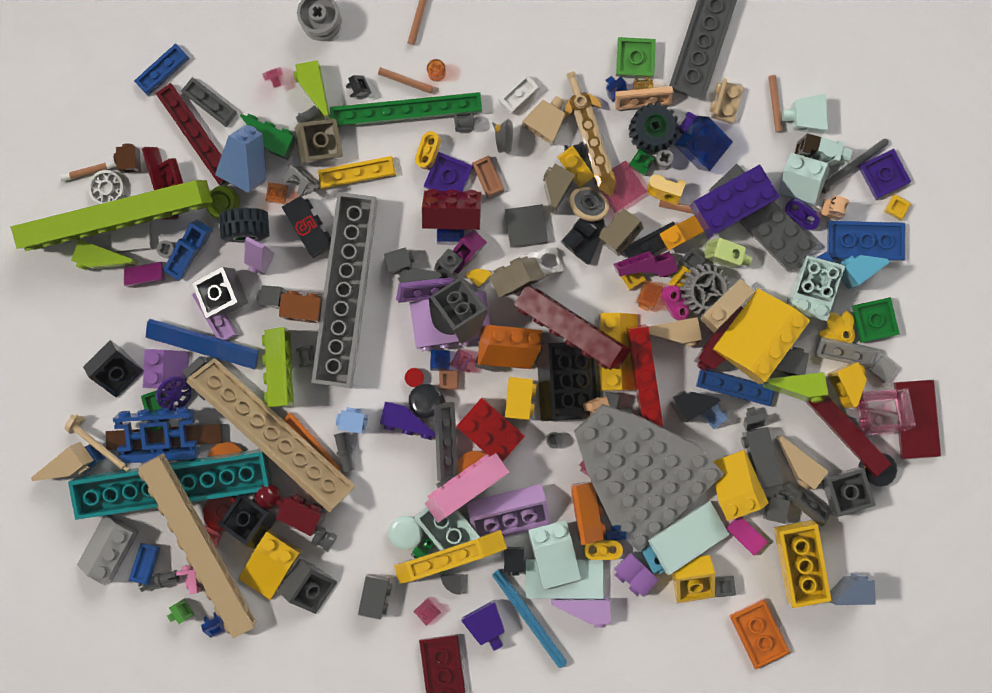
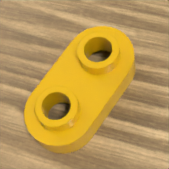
[415,131,441,169]
[584,540,623,560]

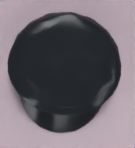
[408,384,445,418]
[858,453,897,487]

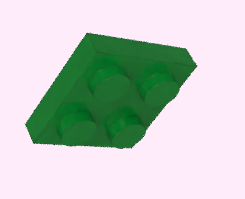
[851,297,900,343]

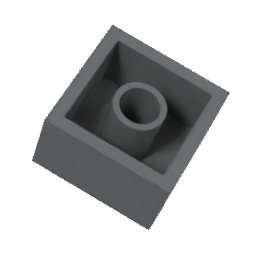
[822,467,876,517]

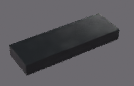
[624,221,675,258]

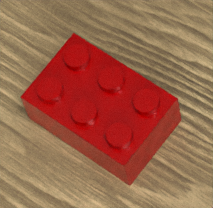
[456,398,525,462]

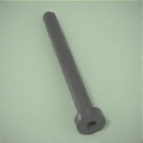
[821,138,889,194]

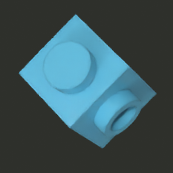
[641,545,665,574]

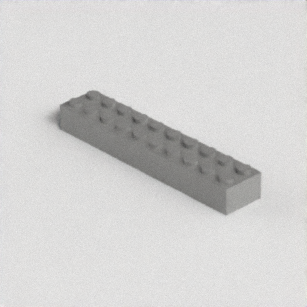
[311,192,378,389]

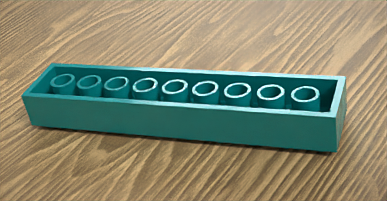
[68,449,272,520]

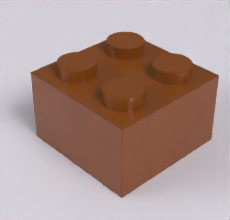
[279,291,323,324]

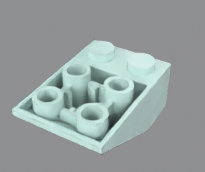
[787,256,845,321]

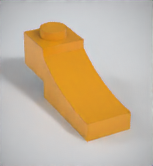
[659,215,704,251]

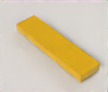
[318,156,396,190]

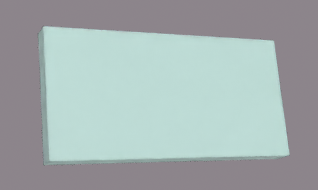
[648,501,729,575]
[526,559,603,599]

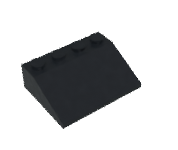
[537,342,601,421]

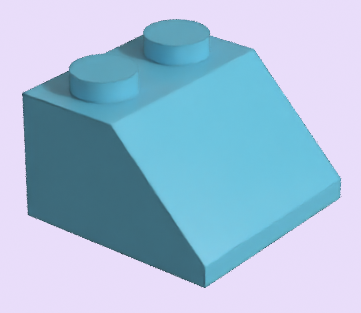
[839,255,890,290]

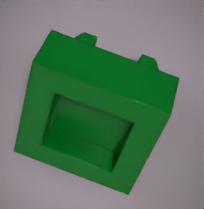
[628,149,655,176]

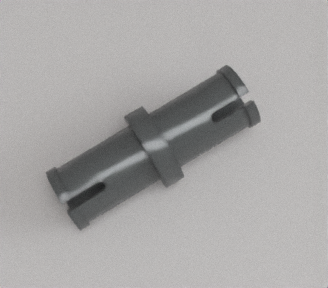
[334,432,354,472]
[138,570,180,592]

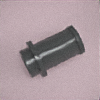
[295,105,321,123]

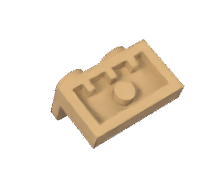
[709,78,744,124]

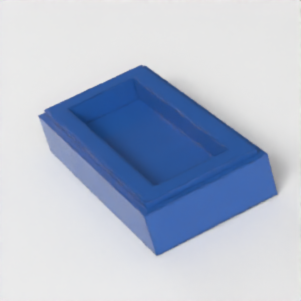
[128,543,161,586]

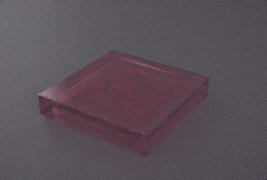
[594,160,647,213]

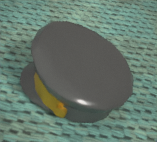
[492,119,513,154]

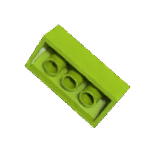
[262,327,294,407]

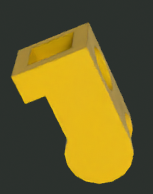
[647,175,686,206]

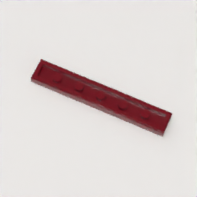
[155,83,227,186]
[805,396,891,477]

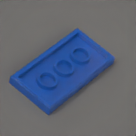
[827,221,905,261]

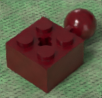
[255,484,327,536]

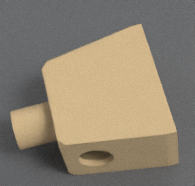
[522,96,565,145]

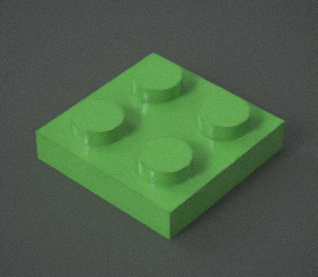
[616,37,656,78]

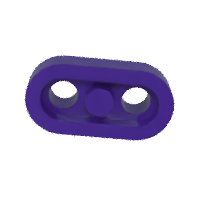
[785,198,821,230]

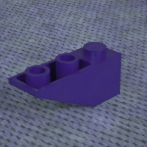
[380,401,435,440]

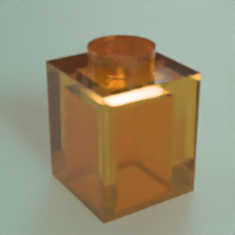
[635,280,663,311]

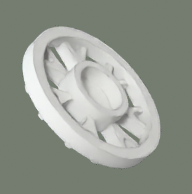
[88,170,124,204]

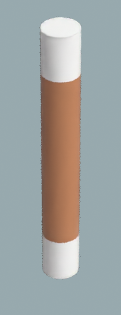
[60,160,117,182]

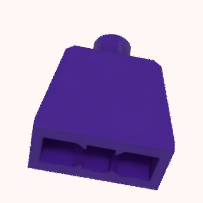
[461,600,505,651]

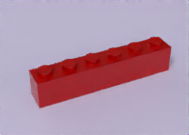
[626,324,664,428]

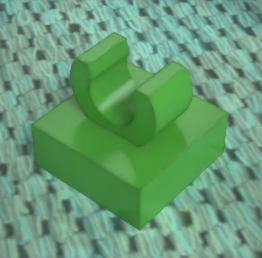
[167,598,194,624]

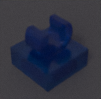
[605,76,627,102]
[605,524,626,540]
[201,612,225,638]

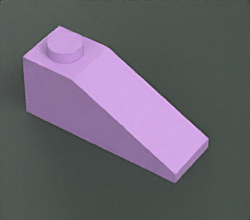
[244,237,275,274]
[551,598,610,628]

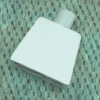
[782,94,828,134]

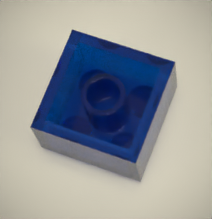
[674,116,733,172]

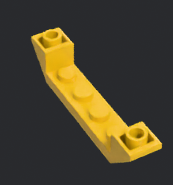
[393,530,507,584]

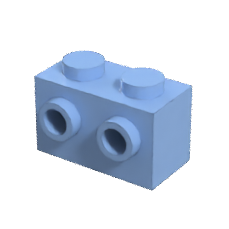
[336,407,368,433]

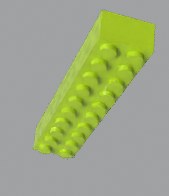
[10,180,213,252]

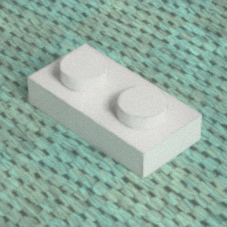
[498,74,539,114]

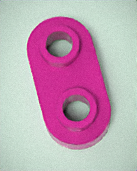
[661,285,691,321]

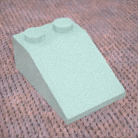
[528,520,581,590]

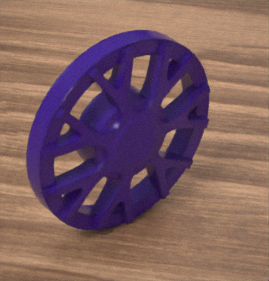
[156,377,192,411]

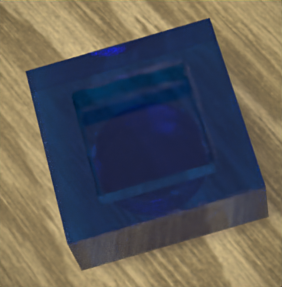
[430,350,451,371]

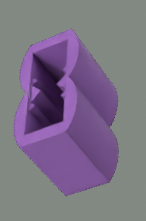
[614,552,659,597]

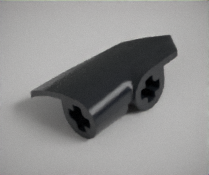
[561,218,605,265]

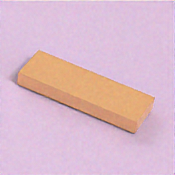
[615,86,673,110]

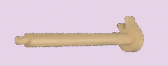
[65,414,130,472]

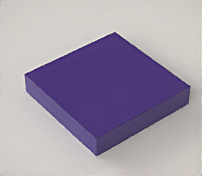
[858,148,911,200]
[423,152,473,191]

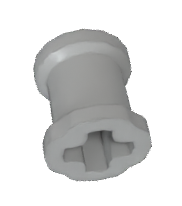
[654,149,674,170]

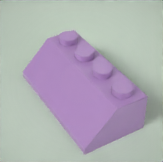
[466,484,551,537]

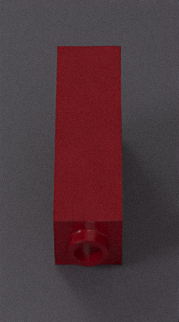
[694,306,743,372]

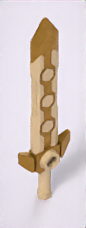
[563,71,616,197]

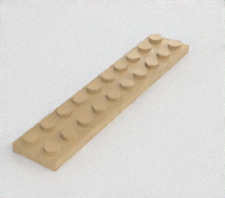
[186,358,355,513]

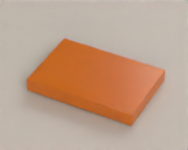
[729,599,790,670]

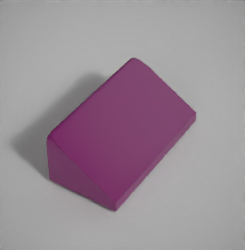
[124,262,165,287]

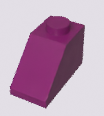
[452,230,487,274]

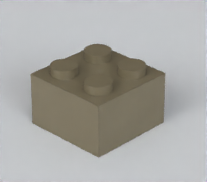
[489,256,545,298]

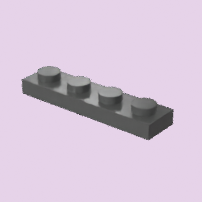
[434,402,458,482]

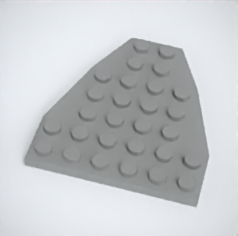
[574,404,724,552]

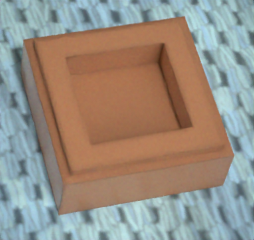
[439,370,458,390]

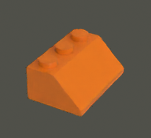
[478,325,542,369]
[570,481,606,545]

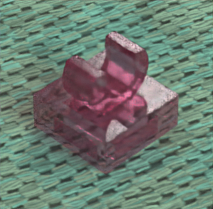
[262,66,284,88]
[450,349,475,373]
[413,598,441,626]

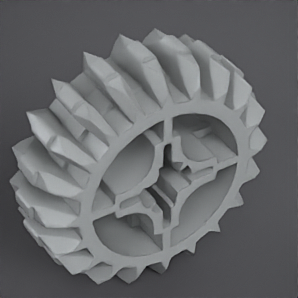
[679,263,730,315]

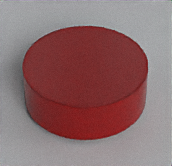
[405,368,424,387]

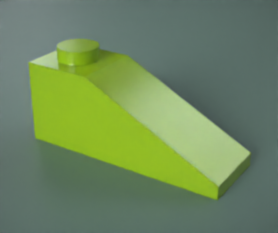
[293,60,330,120]
[71,239,138,271]
[763,372,829,403]

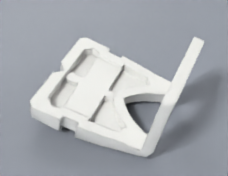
[519,248,564,277]

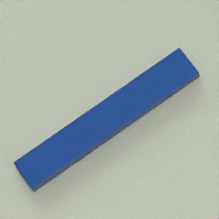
[145,319,259,370]

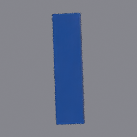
[695,369,775,407]

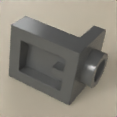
[434,249,463,278]

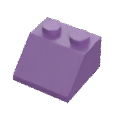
[143,349,189,390]

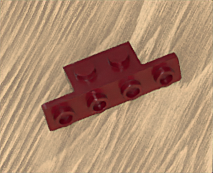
[142,147,183,220]

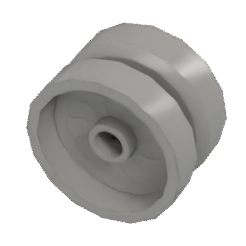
[297,0,342,41]

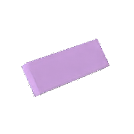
[192,293,238,341]

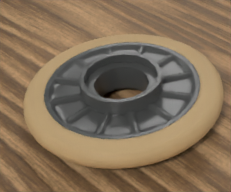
[569,187,609,221]

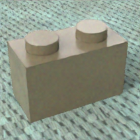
[599,208,644,256]

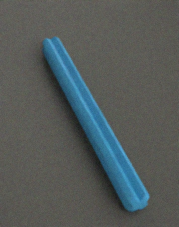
[492,569,567,668]

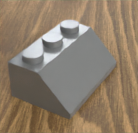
[77,515,139,585]

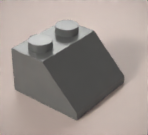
[192,267,248,318]
[278,559,337,614]

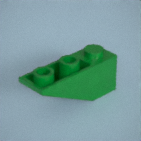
[240,114,296,160]

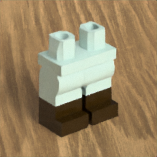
[794,133,852,168]

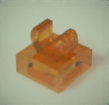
[265,182,288,205]

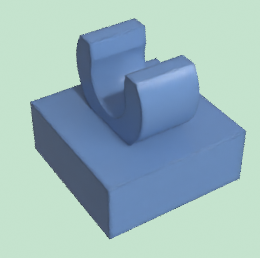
[701,403,728,429]

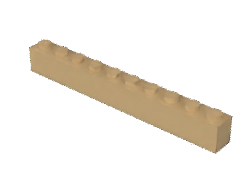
[138,453,257,638]

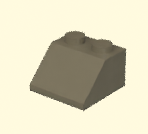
[294,119,343,165]
[543,163,575,214]

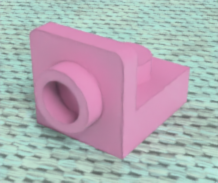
[176,565,202,594]

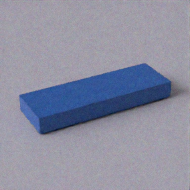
[134,43,190,96]

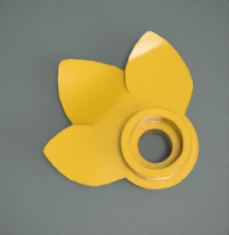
[819,311,855,343]

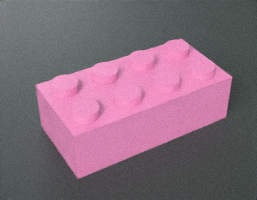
[425,453,510,522]

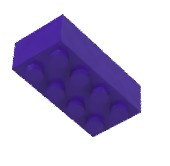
[690,164,780,239]

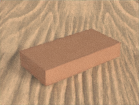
[472,156,504,198]

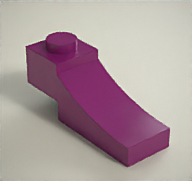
[613,251,678,277]

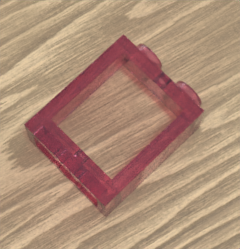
[856,389,916,435]

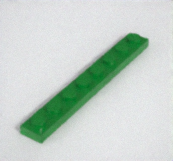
[330,92,482,127]

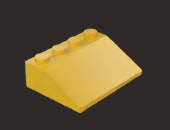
[713,288,810,384]

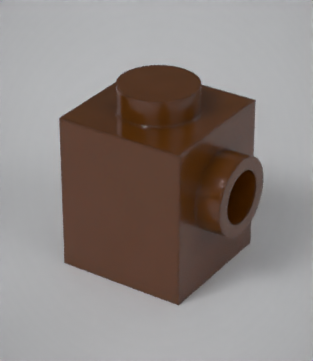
[113,143,141,173]

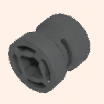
[311,526,338,552]

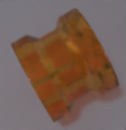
[427,59,446,82]

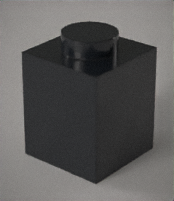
[504,547,524,576]

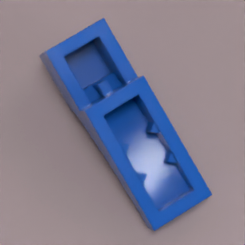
[163,219,213,281]

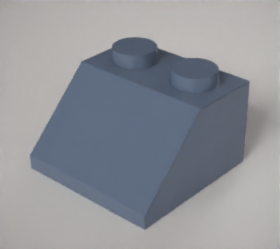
[829,572,876,605]

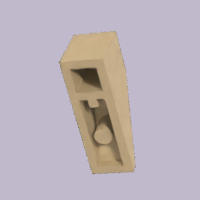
[701,279,755,333]
[649,317,702,347]
[775,436,829,490]
[31,442,94,481]

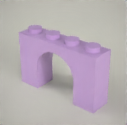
[409,291,491,352]

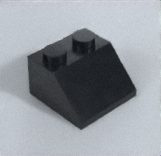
[83,340,143,397]
[670,391,721,422]
[218,494,277,549]

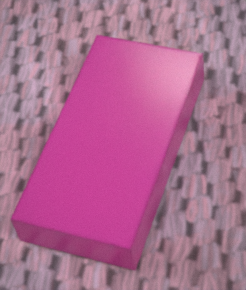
[726,516,767,556]

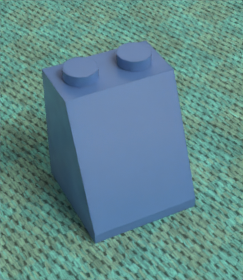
[215,125,266,193]

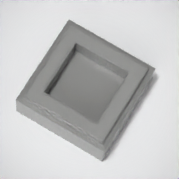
[870,356,898,383]

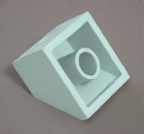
[779,153,830,206]

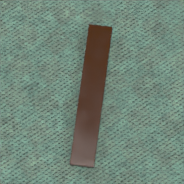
[105,424,223,450]

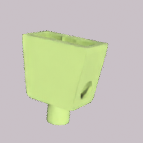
[703,238,752,268]

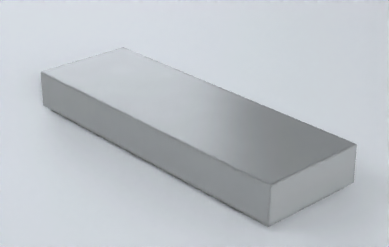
[815,337,878,369]

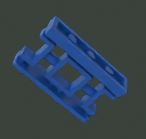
[113,407,199,463]

